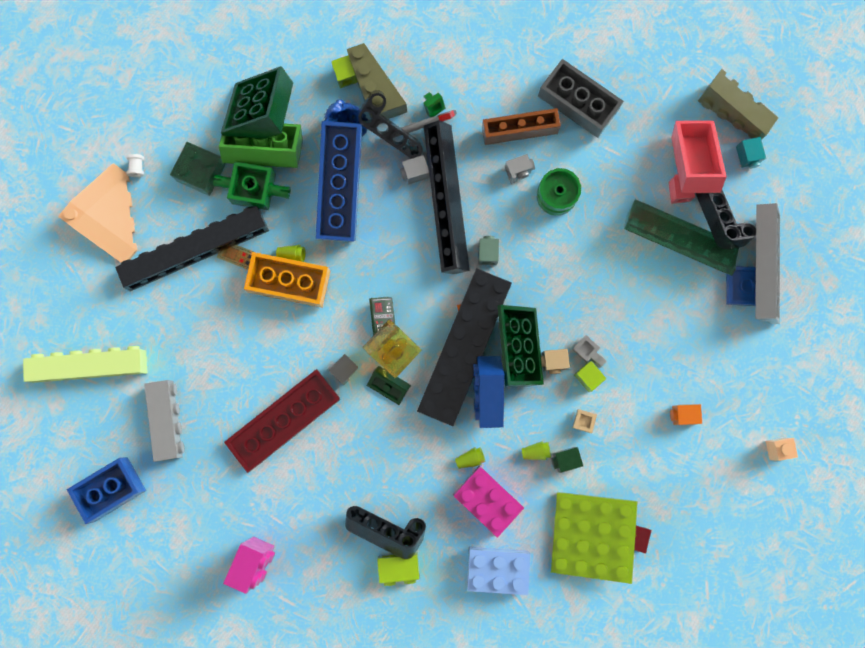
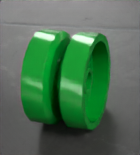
[536,168,581,216]

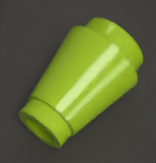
[276,245,306,262]
[522,441,551,460]
[455,447,486,469]

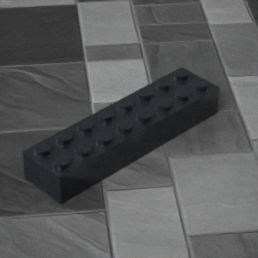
[417,268,512,427]

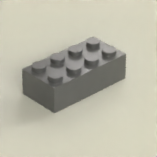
[538,59,624,138]

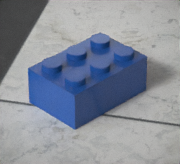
[473,356,504,428]
[66,457,146,524]

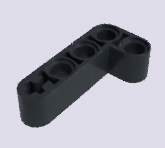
[358,90,423,158]
[696,190,756,249]
[345,506,426,559]

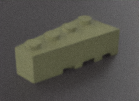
[698,69,779,140]

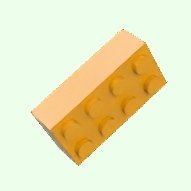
[244,252,331,308]

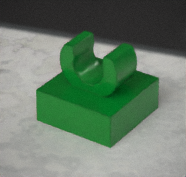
[423,92,446,118]

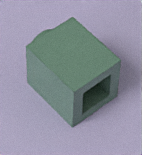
[478,236,499,265]

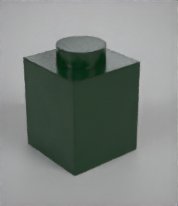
[551,447,583,473]

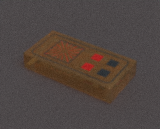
[217,244,253,270]

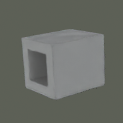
[400,155,430,185]

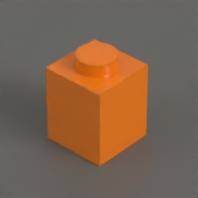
[670,404,702,425]

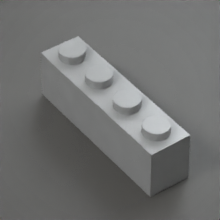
[144,380,184,462]

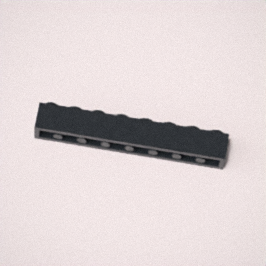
[424,120,470,274]
[115,206,269,291]

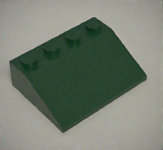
[221,66,293,139]
[497,305,544,387]

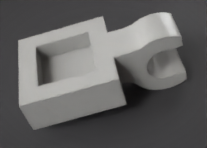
[572,335,607,368]

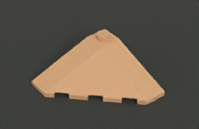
[58,163,137,262]

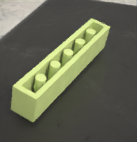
[23,346,147,383]

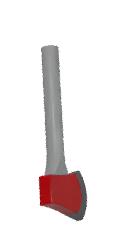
[393,110,457,138]

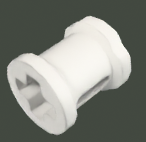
[126,154,144,177]

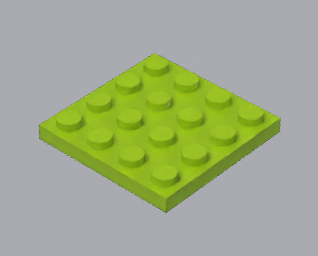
[551,492,638,584]

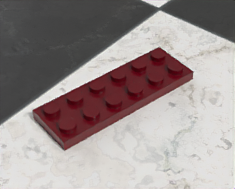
[224,369,341,473]

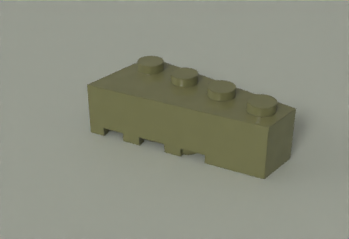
[347,43,407,119]

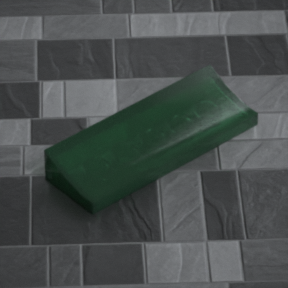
[624,199,739,276]

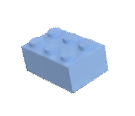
[467,547,530,595]

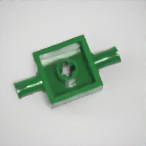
[213,162,291,210]

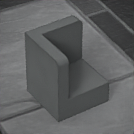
[329,354,358,385]

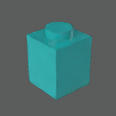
[736,137,766,169]

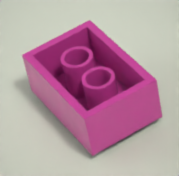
[453,466,524,538]
[223,537,275,594]

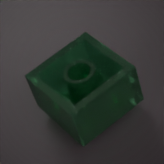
[170,142,226,196]

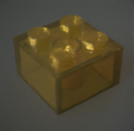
[362,319,422,378]

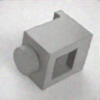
[505,154,535,184]

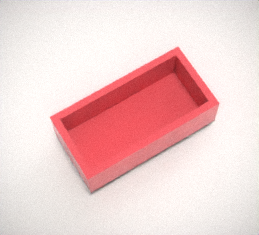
[671,121,727,193]

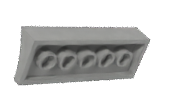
[755,203,780,324]

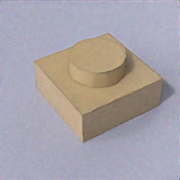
[572,409,597,433]

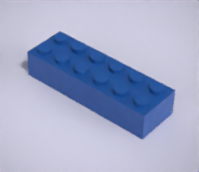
[316,121,362,241]

